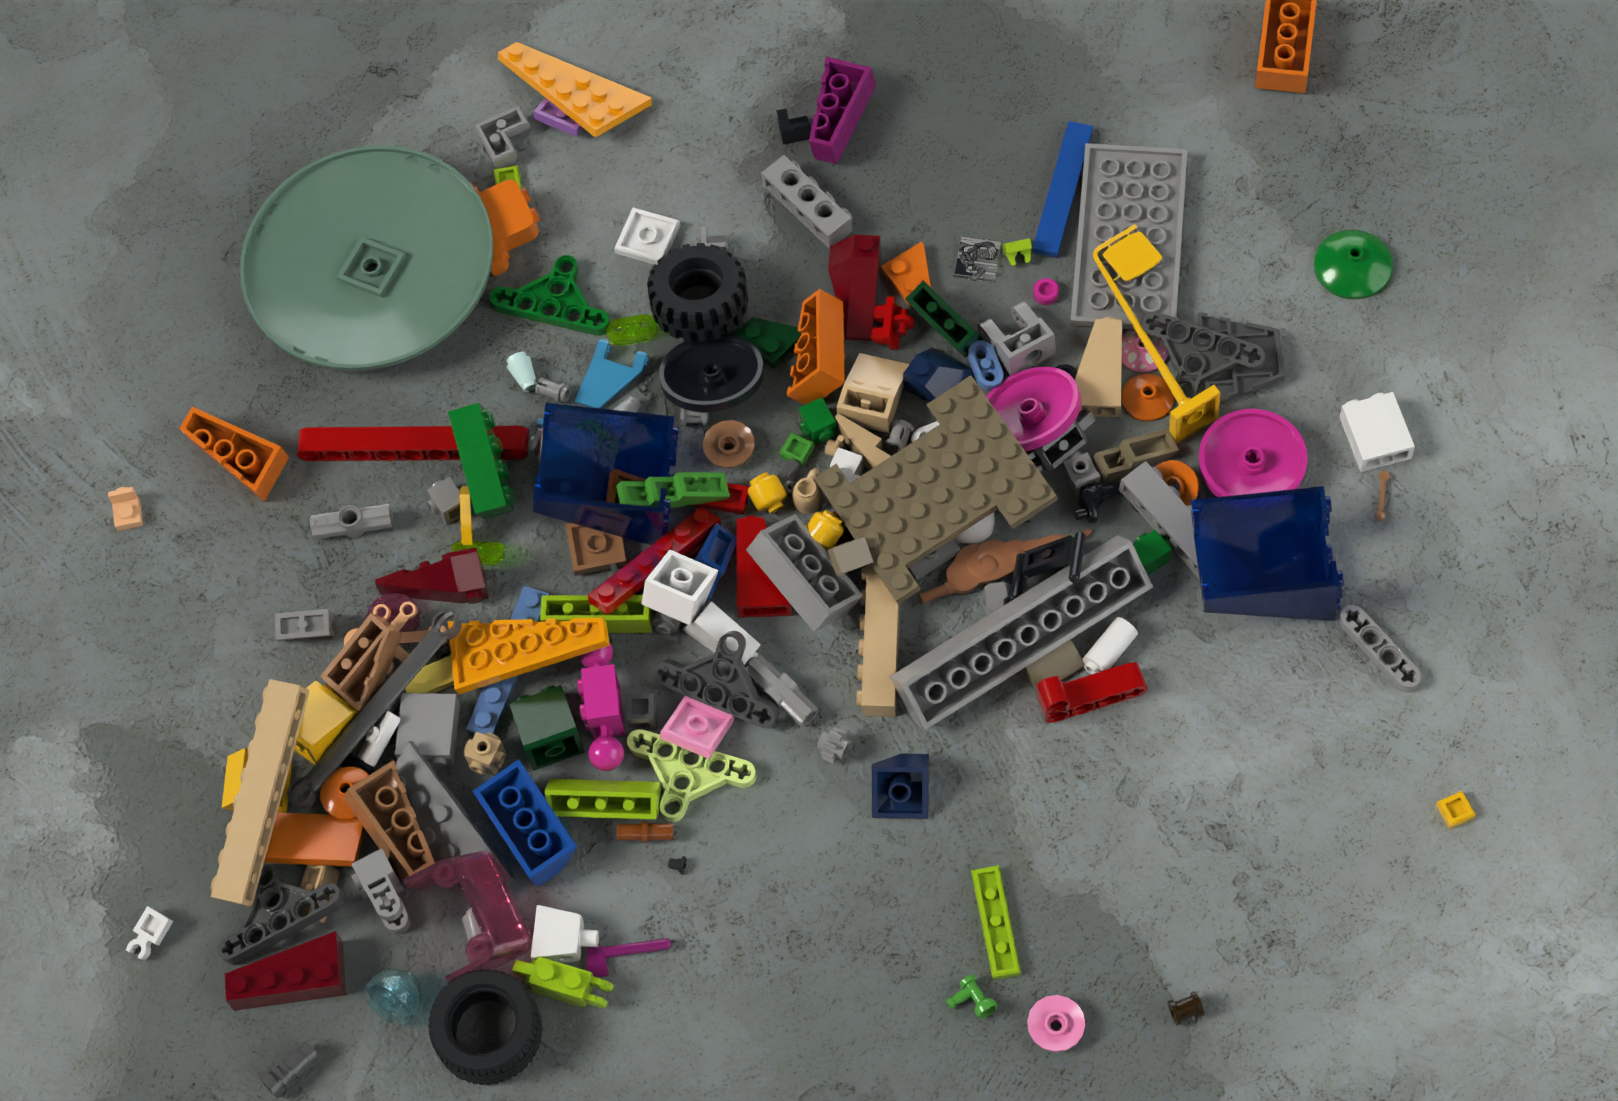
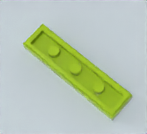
[971,865,1021,980]

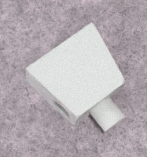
[531,905,599,963]

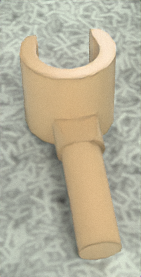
[825,435,844,457]

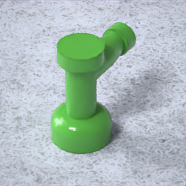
[946,974,998,1019]

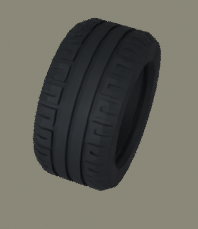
[428,969,542,1085]

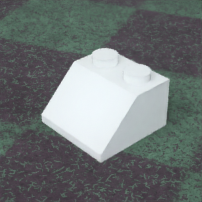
[642,550,718,625]

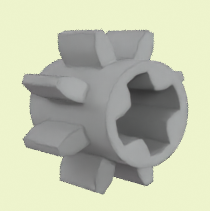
[817,727,851,764]

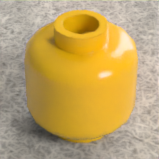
[748,472,787,514]
[806,510,844,550]

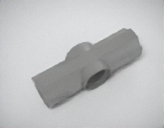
[310,504,394,540]
[746,655,818,727]

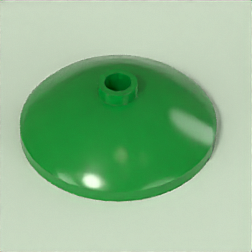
[1314,230,1393,299]

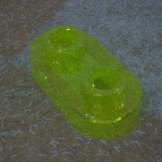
[606,314,658,346]
[452,541,505,565]

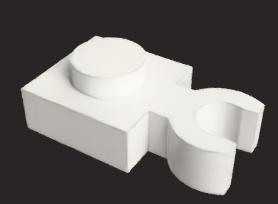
[126,906,173,961]

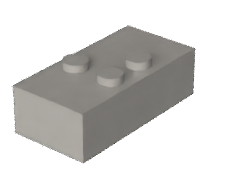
[746,514,863,632]

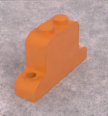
[469,180,541,277]

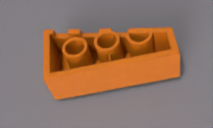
[786,289,845,405]
[179,406,289,502]

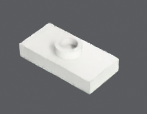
[357,710,401,767]

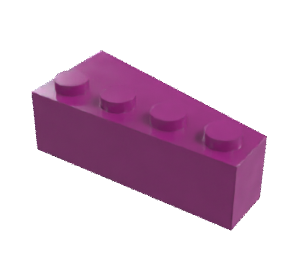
[809,57,876,164]

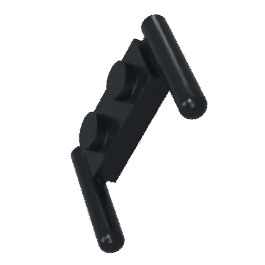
[1009,532,1086,601]

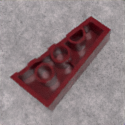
[225,931,346,1011]

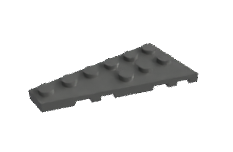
[396,741,516,902]

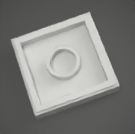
[614,207,681,265]

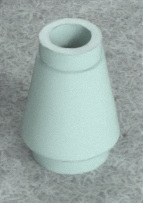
[507,352,537,392]

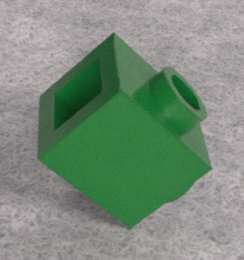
[798,397,837,444]
[1133,530,1172,575]

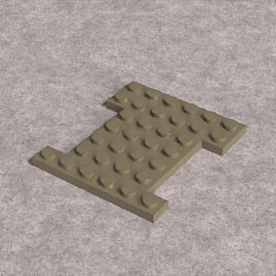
[814,375,1058,604]

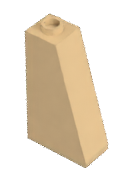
[1075,317,1122,417]

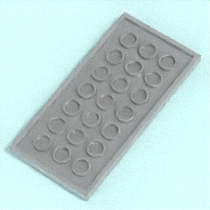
[1070,143,1188,332]

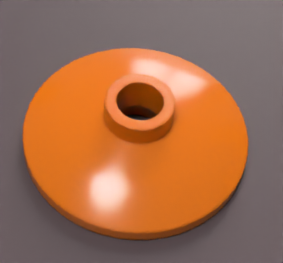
[1121,373,1174,422]
[1156,460,1199,506]
[320,767,369,820]

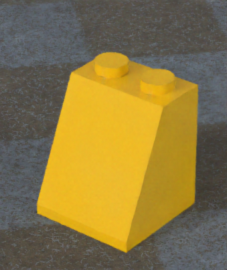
[294,681,359,765]

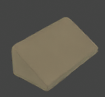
[1024,640,1085,691]

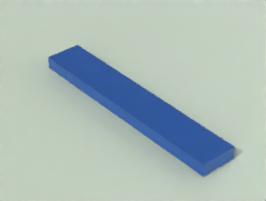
[1032,121,1093,258]

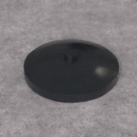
[659,334,764,412]

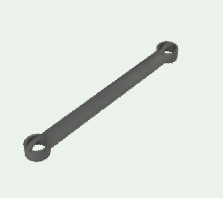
[287,610,462,809]

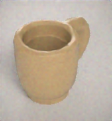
[793,468,822,514]

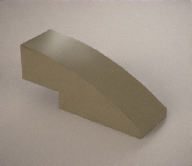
[1092,429,1179,483]

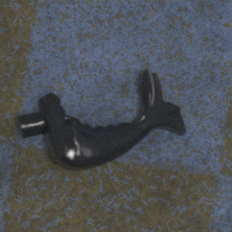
[1074,483,1138,524]

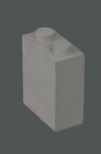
[395,693,460,768]

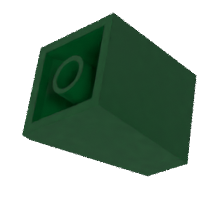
[509,685,585,771]

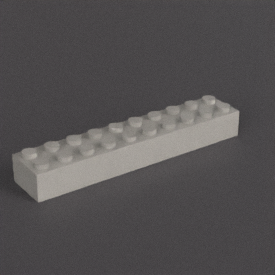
[890,535,1153,730]

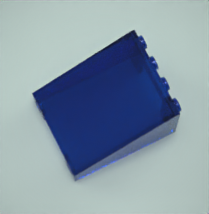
[533,403,679,545]
[1191,486,1344,621]

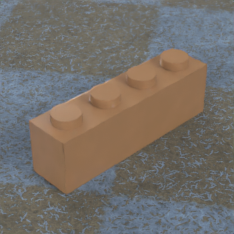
[344,760,435,889]

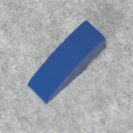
[695,523,737,603]

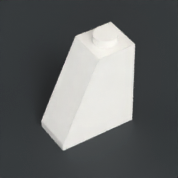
[682,601,761,665]

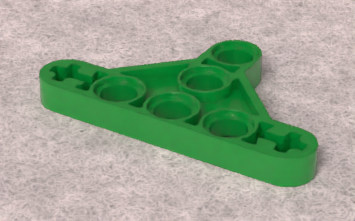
[489,255,611,336]

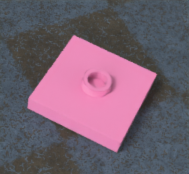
[660,696,734,759]

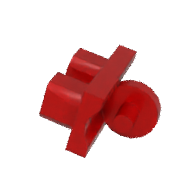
[871,296,915,351]

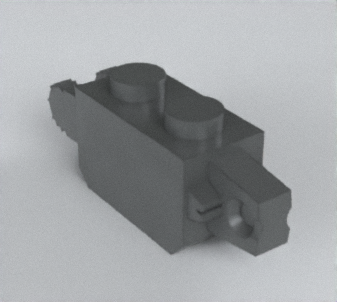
[1026,410,1095,472]

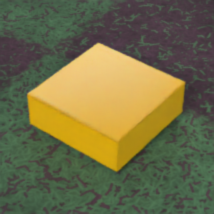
[1436,791,1476,829]

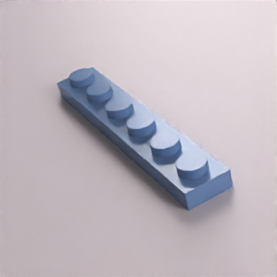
[466,586,549,735]

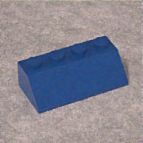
[473,759,578,887]

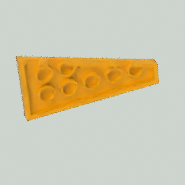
[498,42,652,138]
[448,617,610,694]

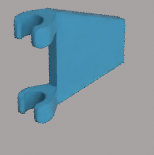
[575,339,649,410]

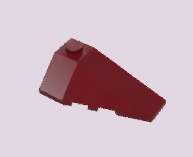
[828,234,882,341]
[375,547,489,604]

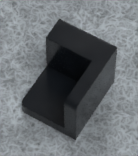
[776,108,811,145]

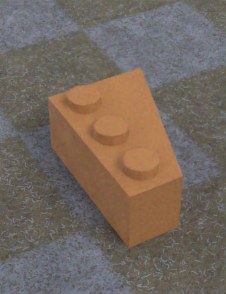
[320,613,403,711]

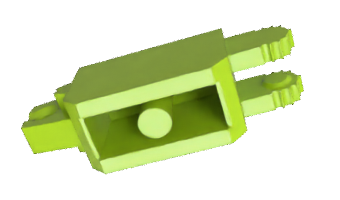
[512,956,614,1008]

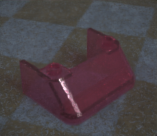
[403,851,531,982]

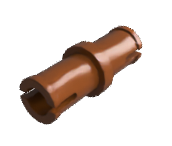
[617,821,673,843]

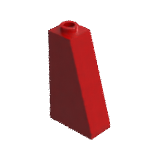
[737,516,793,618]

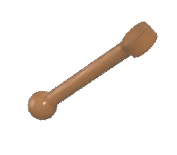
[1375,470,1390,521]

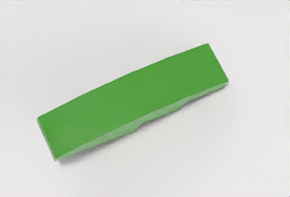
[616,472,730,510]

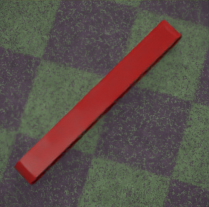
[297,425,530,461]

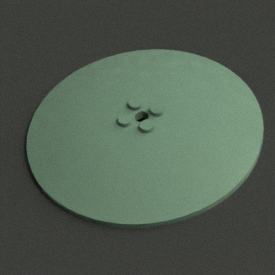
[240,146,494,371]

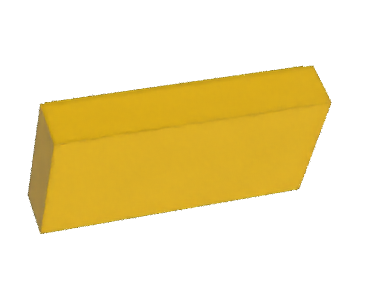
[459,486,473,545]

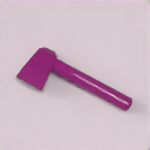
[586,938,671,977]

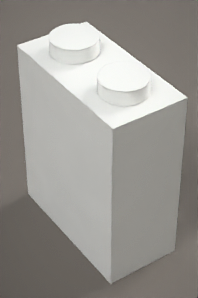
[1339,392,1415,472]

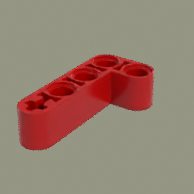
[1037,662,1148,723]

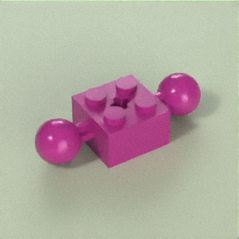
[577,642,626,771]

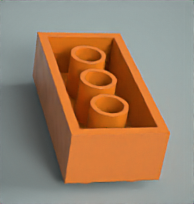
[1255,0,1317,93]

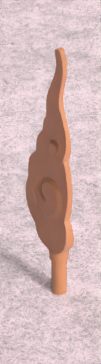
[919,529,1092,604]

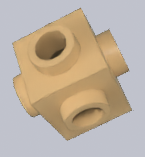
[464,732,506,777]

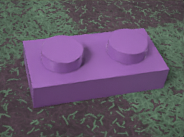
[533,98,584,137]

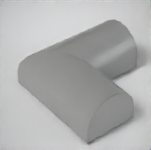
[474,105,530,168]

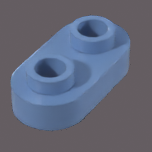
[968,340,1003,391]

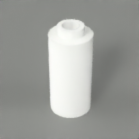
[1083,617,1138,674]

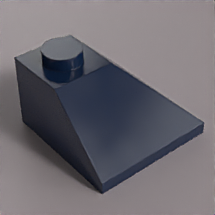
[903,347,975,403]
[872,753,929,819]

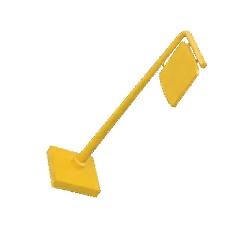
[1093,224,1220,445]

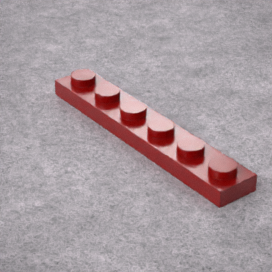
[588,507,721,615]

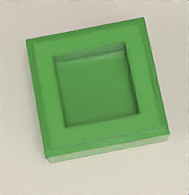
[779,432,815,468]

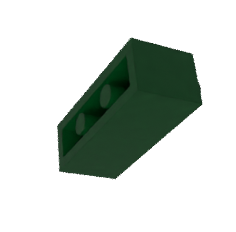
[905,281,983,358]

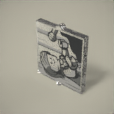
[953,236,1002,282]

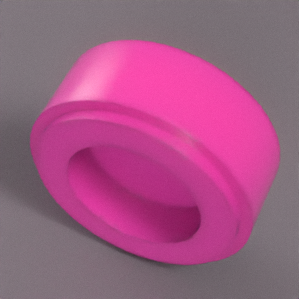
[1033,278,1059,305]

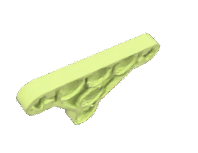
[627,729,756,822]

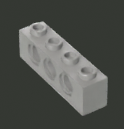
[761,155,853,249]

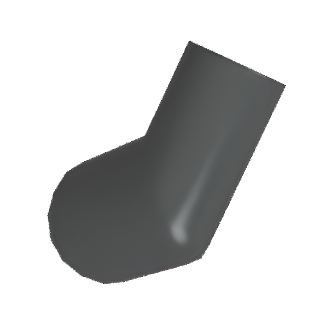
[777,459,801,497]

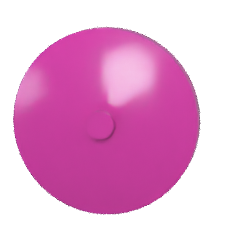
[986,367,1082,452]
[1198,409,1307,509]

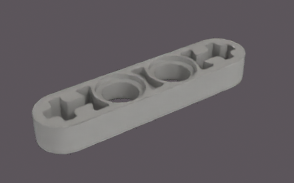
[1339,605,1421,693]

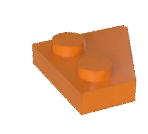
[881,241,931,308]

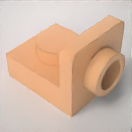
[108,487,143,531]

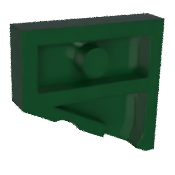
[735,317,801,369]

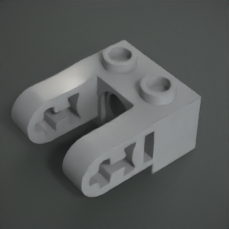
[977,301,1056,376]
[351,848,411,935]

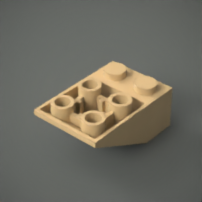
[836,353,910,434]

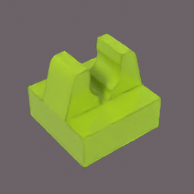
[1002,238,1032,266]

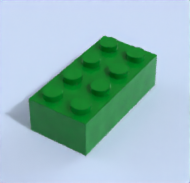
[448,403,517,520]

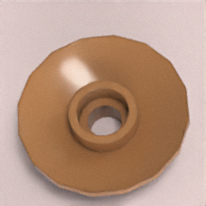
[703,420,755,468]

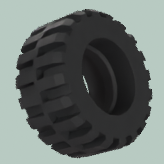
[647,243,748,343]

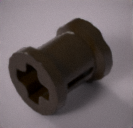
[1167,991,1205,1026]

